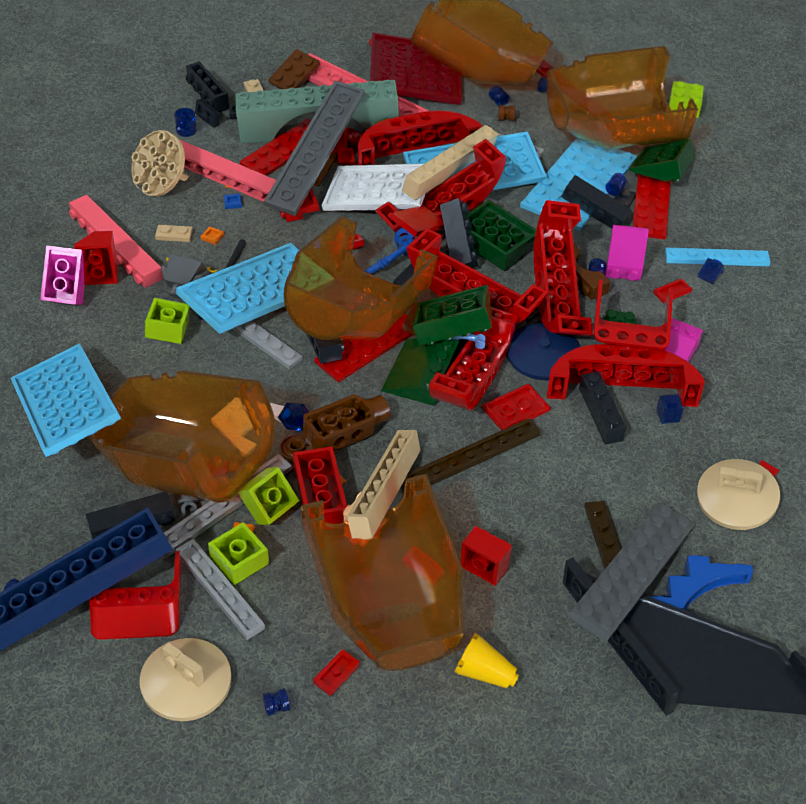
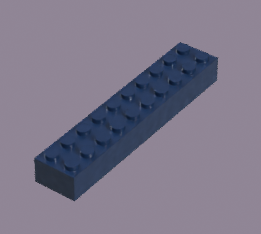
[0,507,173,651]

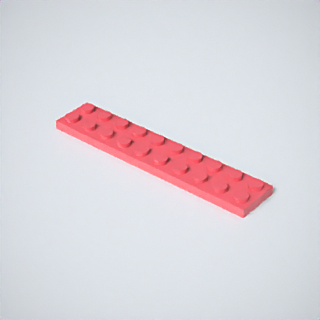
[307,53,429,116]

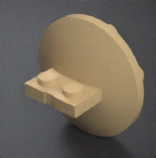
[132,130,189,197]
[697,459,780,530]
[140,638,231,721]

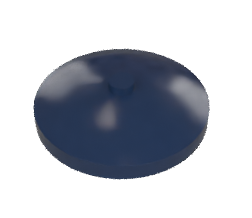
[506,323,579,381]

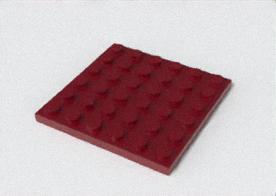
[370,32,462,105]

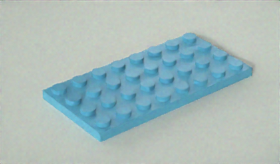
[403,132,547,192]
[520,134,637,231]
[176,243,335,334]
[11,343,121,457]

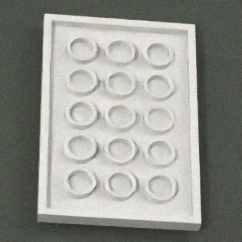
[322,164,426,211]

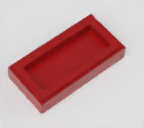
[653,278,692,304]

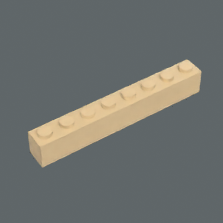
[402,125,498,200]
[347,430,420,540]

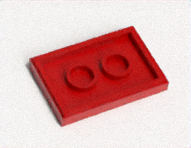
[390,205,445,237]
[482,383,551,430]

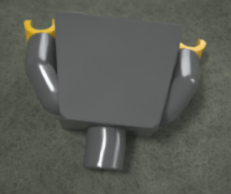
[161,254,217,298]

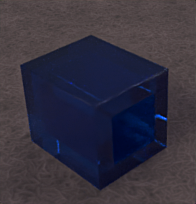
[656,394,683,424]
[277,402,310,431]

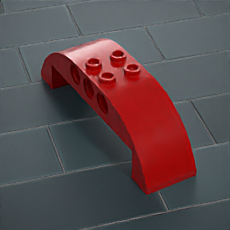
[358,111,482,166]
[375,139,506,239]
[533,200,593,336]
[407,228,548,324]
[429,307,518,411]
[546,344,705,407]

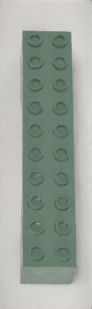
[236,80,399,143]

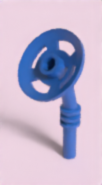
[361,228,418,279]

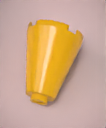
[454,633,519,689]

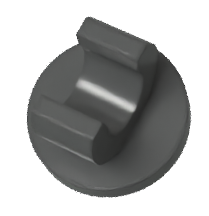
[178,494,198,515]

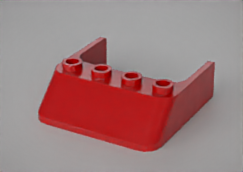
[593,279,673,350]
[89,551,182,640]

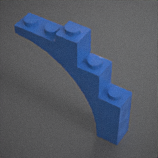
[650,555,753,610]

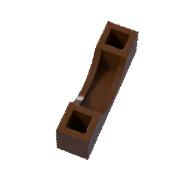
[573,242,611,300]

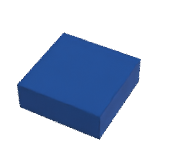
[224,194,242,209]

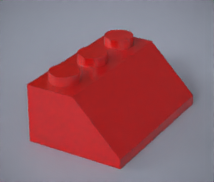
[74,231,119,285]

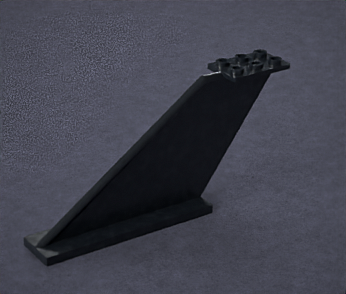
[562,557,806,716]

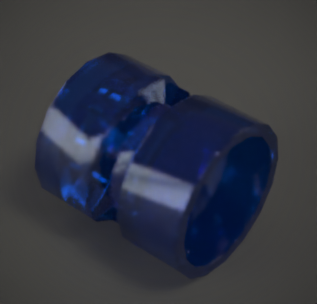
[174,108,197,137]

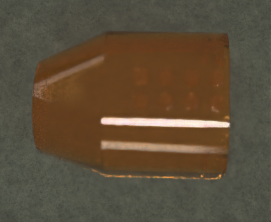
[410,0,553,87]
[547,46,698,150]
[284,216,438,340]
[86,371,275,503]
[301,474,464,671]

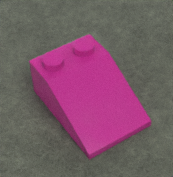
[605,225,649,281]
[40,246,85,305]
[664,318,703,362]

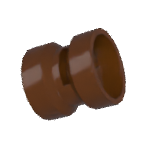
[498,105,515,122]

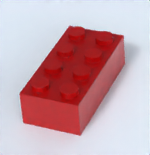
[293,446,347,531]

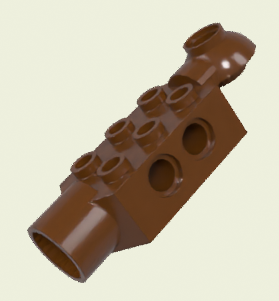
[279,394,391,462]

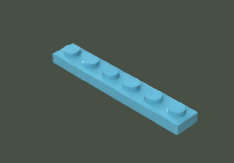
[665,248,771,266]

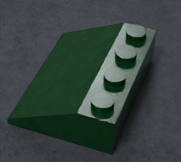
[629,138,695,182]
[467,200,536,271]
[413,285,492,345]
[381,338,459,406]

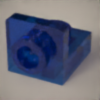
[698,258,724,285]

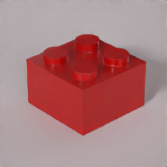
[460,526,512,586]

